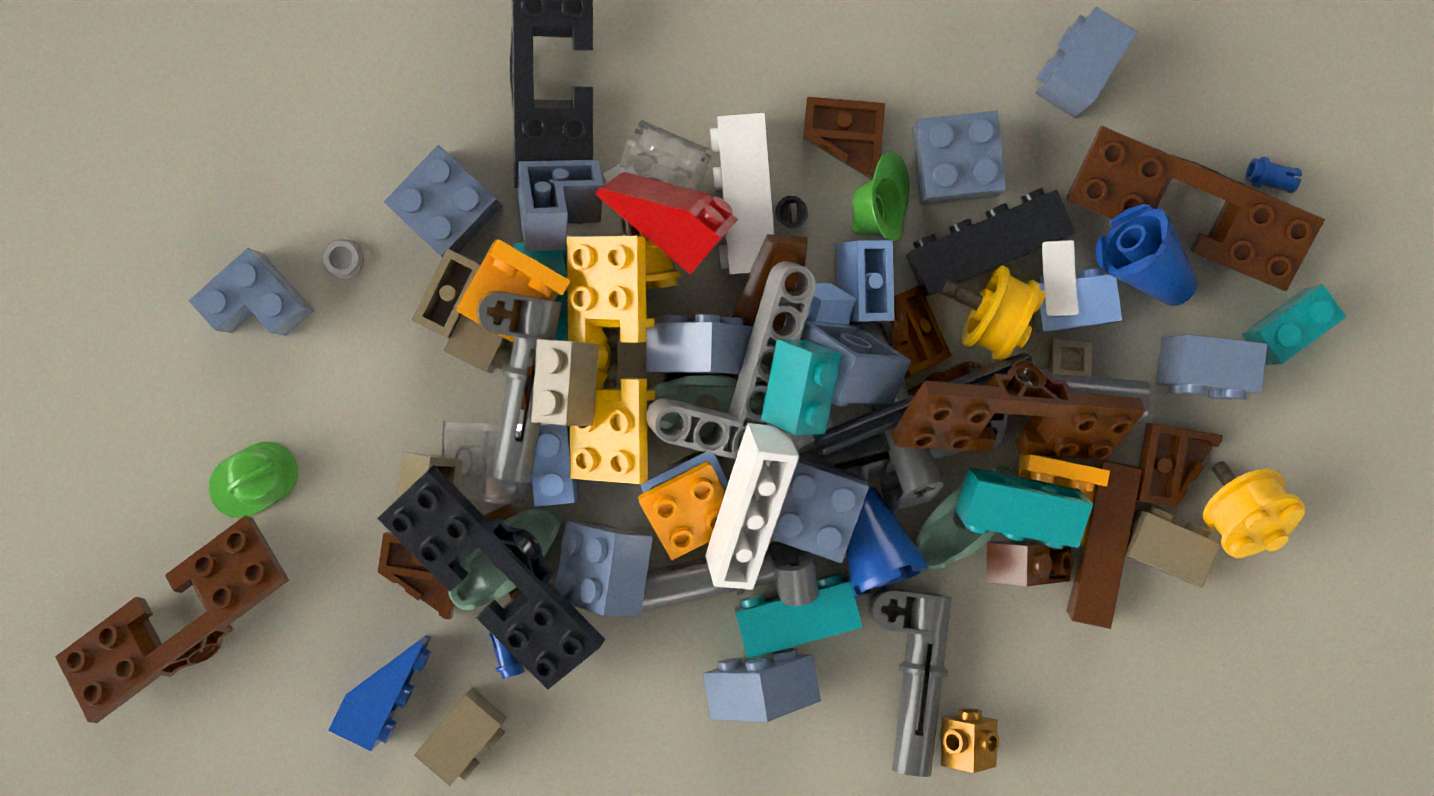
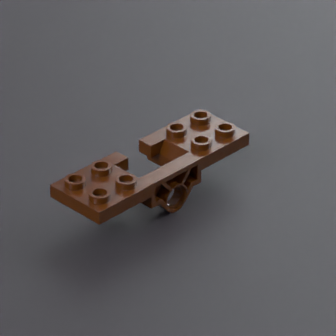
[1066,125,1325,292]
[891,360,1146,460]
[55,515,289,723]

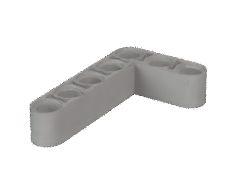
[646,261,816,459]

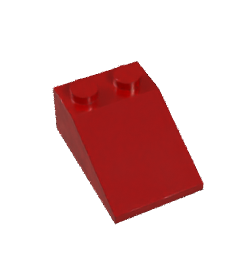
[595,172,738,275]

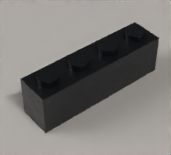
[906,188,1076,297]

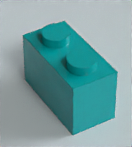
[1242,285,1347,365]
[761,339,842,435]

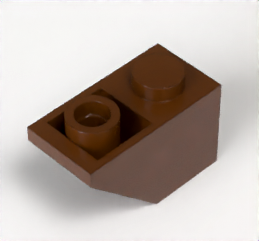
[986,541,1073,586]

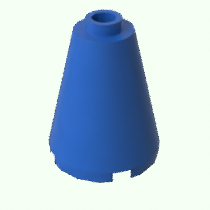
[1095,204,1198,306]
[846,487,929,597]

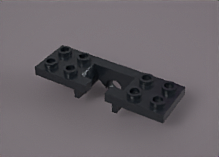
[510,0,593,188]
[377,465,606,690]

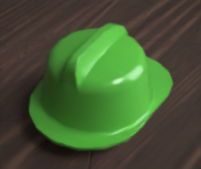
[852,152,910,242]
[208,442,298,518]

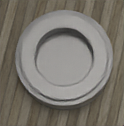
[322,239,364,279]

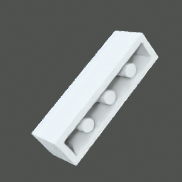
[710,113,774,278]
[705,423,799,590]

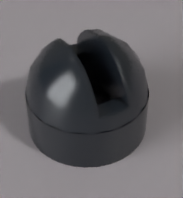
[775,196,808,228]

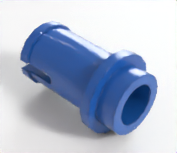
[1246,156,1302,194]
[488,633,525,679]

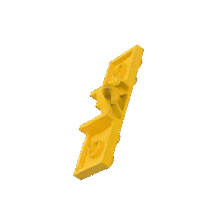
[567,236,655,484]

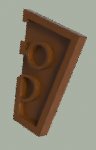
[731,234,807,331]

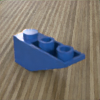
[328,635,431,751]

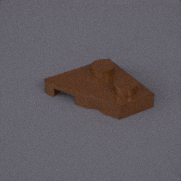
[803,97,885,180]
[890,285,952,379]
[1136,423,1223,507]
[378,532,455,620]

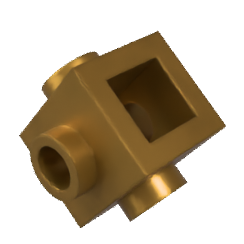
[940,708,999,773]

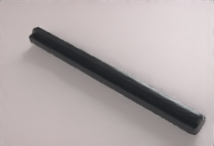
[813,353,1033,455]

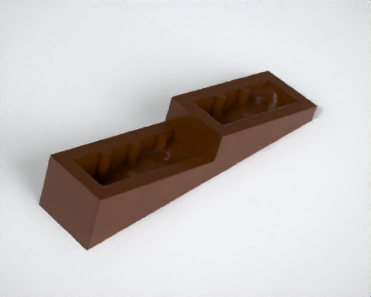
[1066,460,1142,629]

